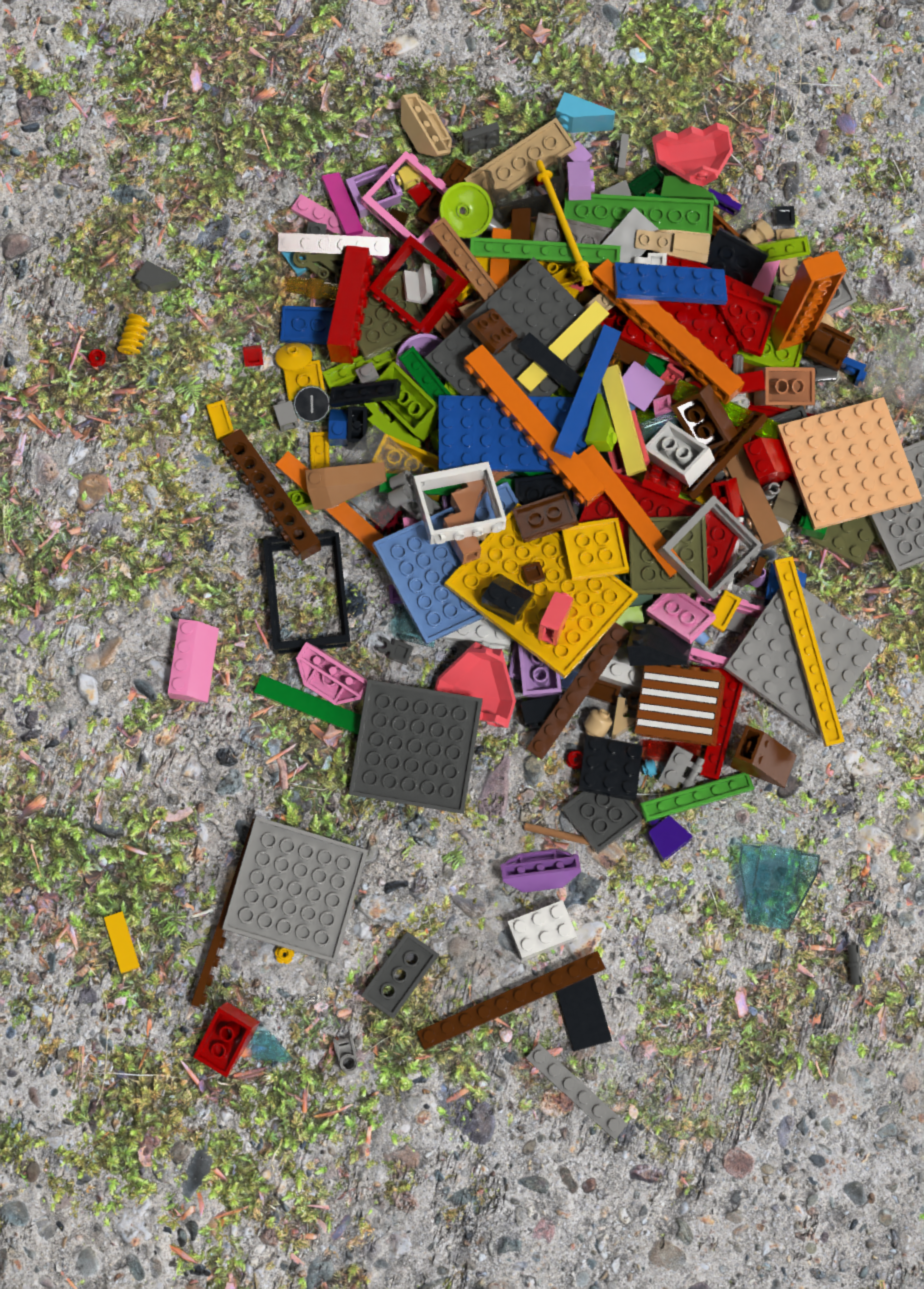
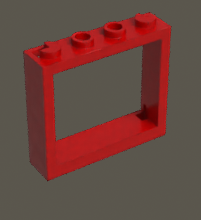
[369,235,469,334]

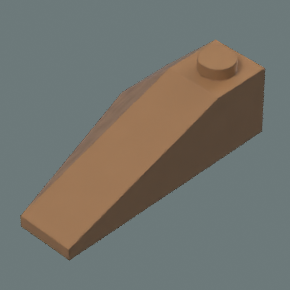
[305,462,387,510]

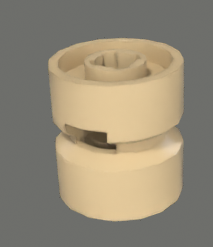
[740,219,775,245]

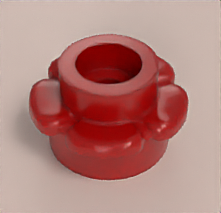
[88,349,106,367]
[566,750,583,769]

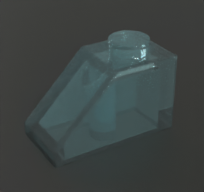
[252,1031,293,1063]

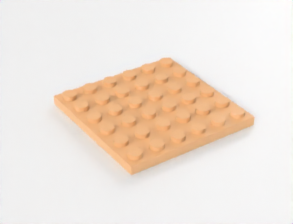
[777,397,922,530]

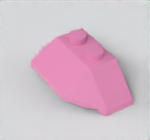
[296,642,367,705]

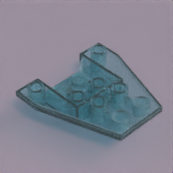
[739,843,820,930]

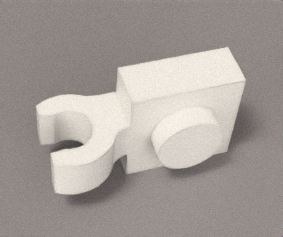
[634,253,667,266]

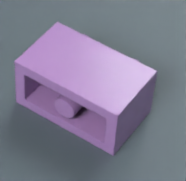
[567,161,595,200]

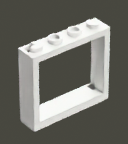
[413,462,507,545]

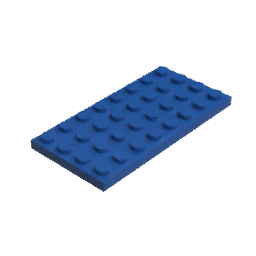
[438,395,591,472]

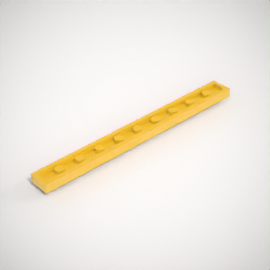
[773,556,845,747]

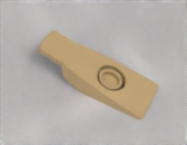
[635,230,711,263]

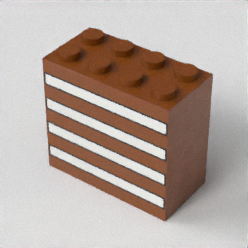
[635,665,726,747]

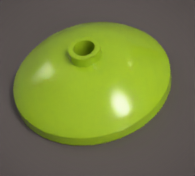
[439,182,493,238]

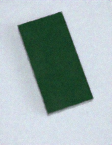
[628,165,664,197]

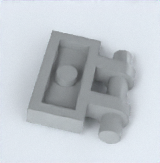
[658,744,705,791]

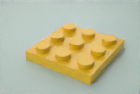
[561,518,629,581]

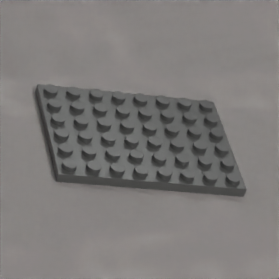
[425,257,603,397]

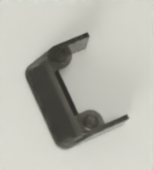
[484,155,566,223]

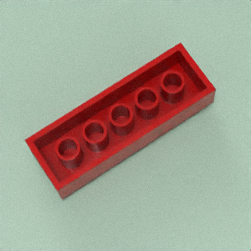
[327,245,375,364]

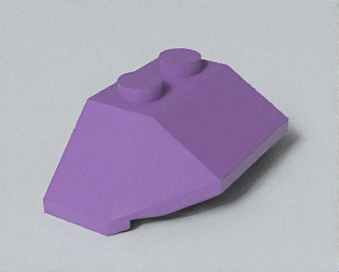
[500,849,581,893]

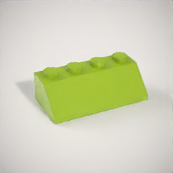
[375,361,438,441]

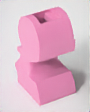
[653,394,681,427]

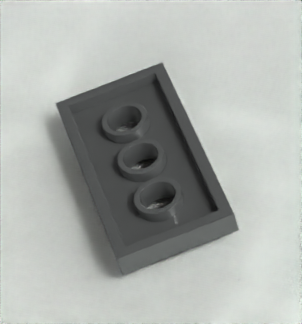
[361,932,439,1019]

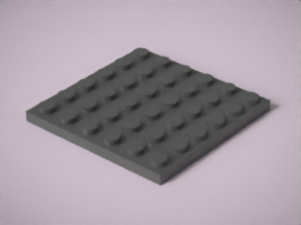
[349,679,483,814]

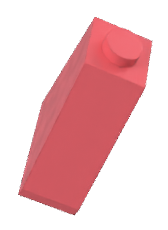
[538,592,573,646]

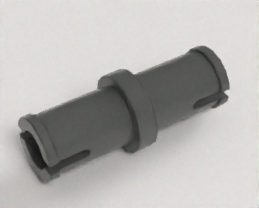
[847,945,863,985]

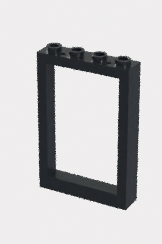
[263,530,351,655]

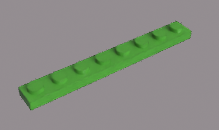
[470,237,621,265]

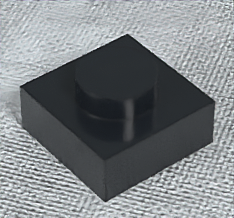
[775,206,795,226]

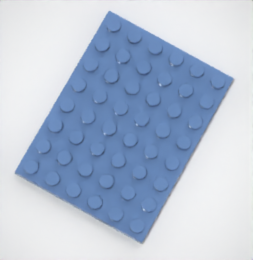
[372,482,519,645]

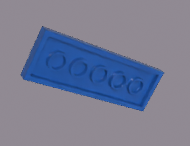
[613,262,728,305]

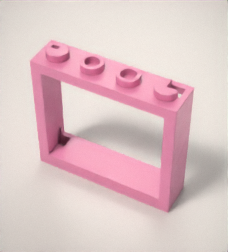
[360,151,448,252]
[689,593,765,668]

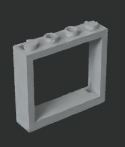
[657,495,762,601]

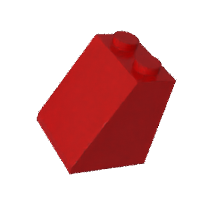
[743,437,794,488]

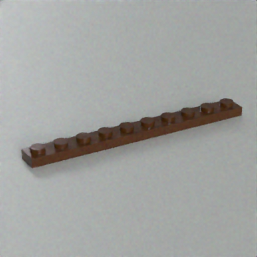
[191,818,255,1009]
[417,951,606,1050]

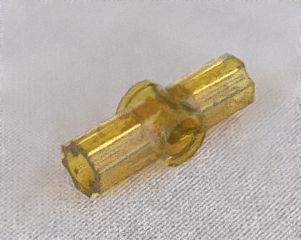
[286,276,339,300]

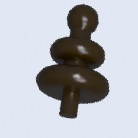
[792,505,807,526]

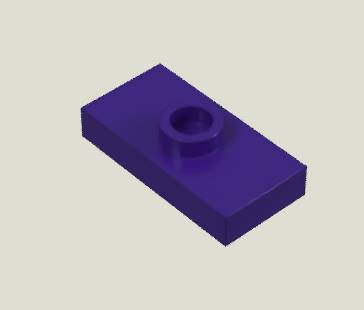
[708,188,742,217]

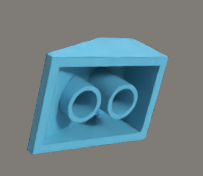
[555,92,615,133]

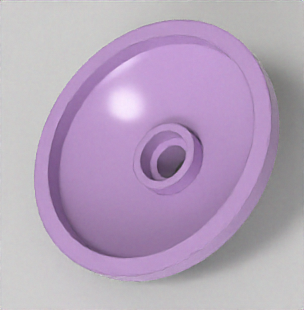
[396,333,444,387]

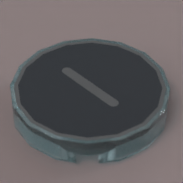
[293,385,330,423]

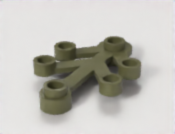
[293,233,345,281]

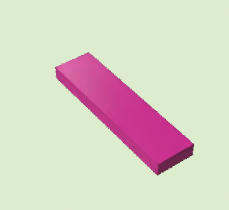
[321,172,363,236]

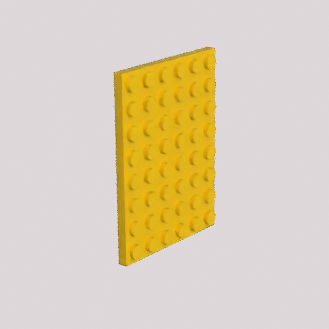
[444,503,638,679]

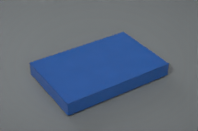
[280,306,334,345]

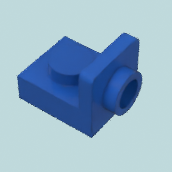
[841,357,867,386]

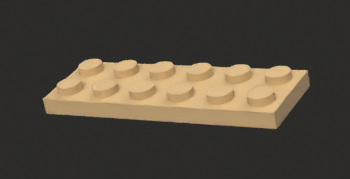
[464,118,577,205]

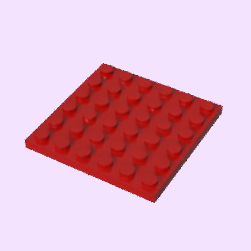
[619,256,765,370]

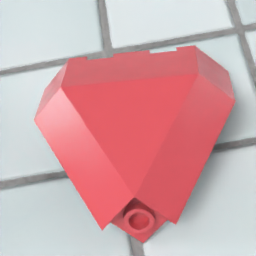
[652,122,733,186]
[434,642,516,728]

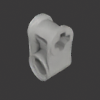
[333,1034,358,1075]

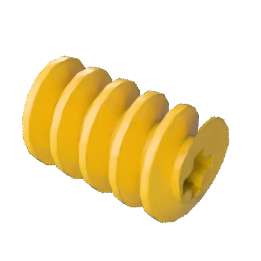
[117,313,150,355]

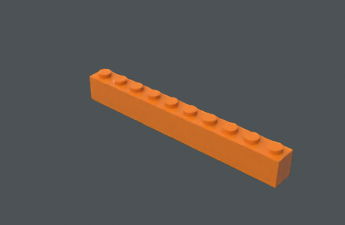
[591,259,745,405]
[464,344,606,507]

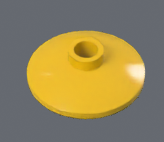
[275,343,313,371]

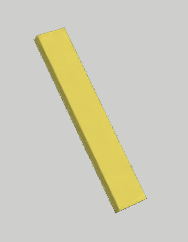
[517,301,609,393]
[602,364,647,477]

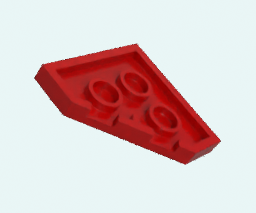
[718,289,778,357]

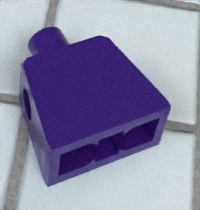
[647,816,693,862]

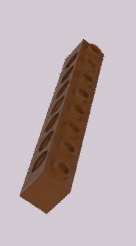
[221,429,321,561]

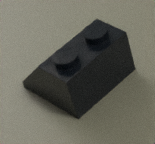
[481,575,535,625]

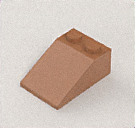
[754,367,815,406]

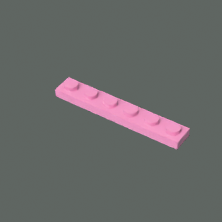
[291,194,395,264]

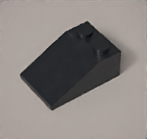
[627,624,693,666]

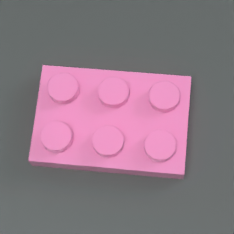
[646,594,716,644]

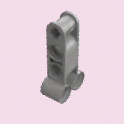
[388,470,443,521]

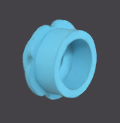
[642,759,657,778]

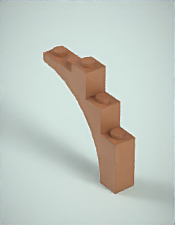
[443,471,513,565]

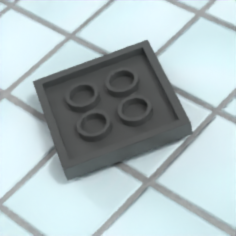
[561,791,643,854]

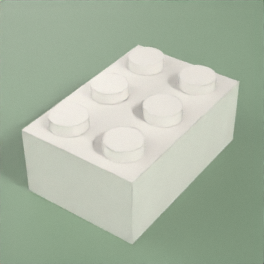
[645,421,715,487]
[507,900,577,961]

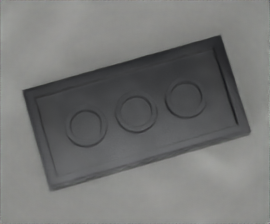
[557,975,612,1052]

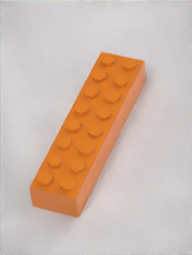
[769,250,847,351]

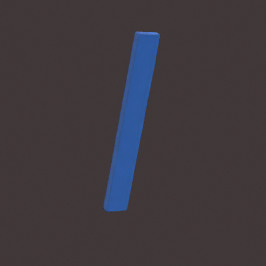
[553,324,621,458]

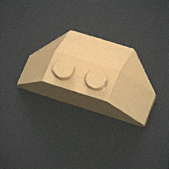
[401,93,452,157]

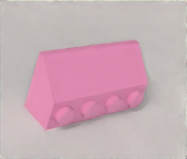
[168,619,219,703]

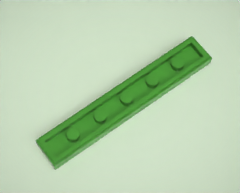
[639,772,754,823]

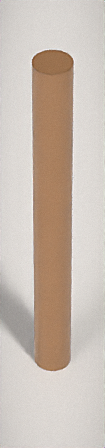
[524,823,590,846]

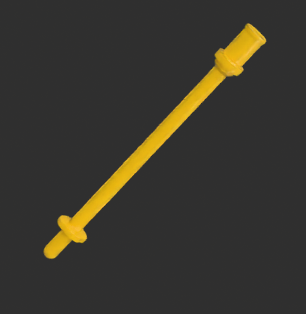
[536,160,594,286]

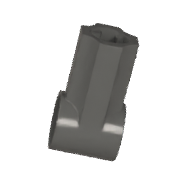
[803,363,837,383]

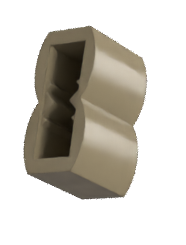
[770,480,802,525]

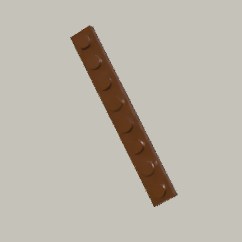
[526,622,630,760]

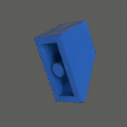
[328,409,348,446]

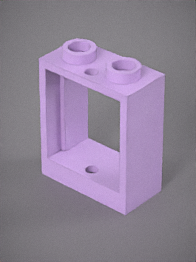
[346,164,403,218]

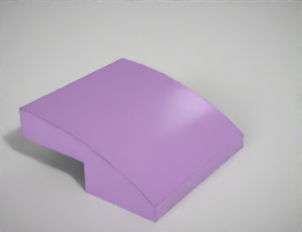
[622,361,665,412]

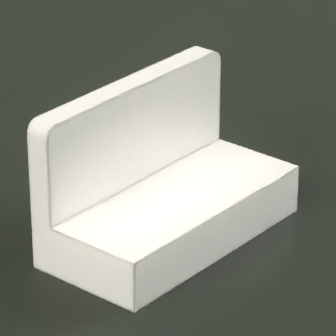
[403,263,434,305]

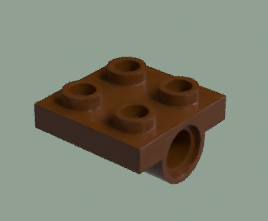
[467,308,518,355]
[804,322,855,372]

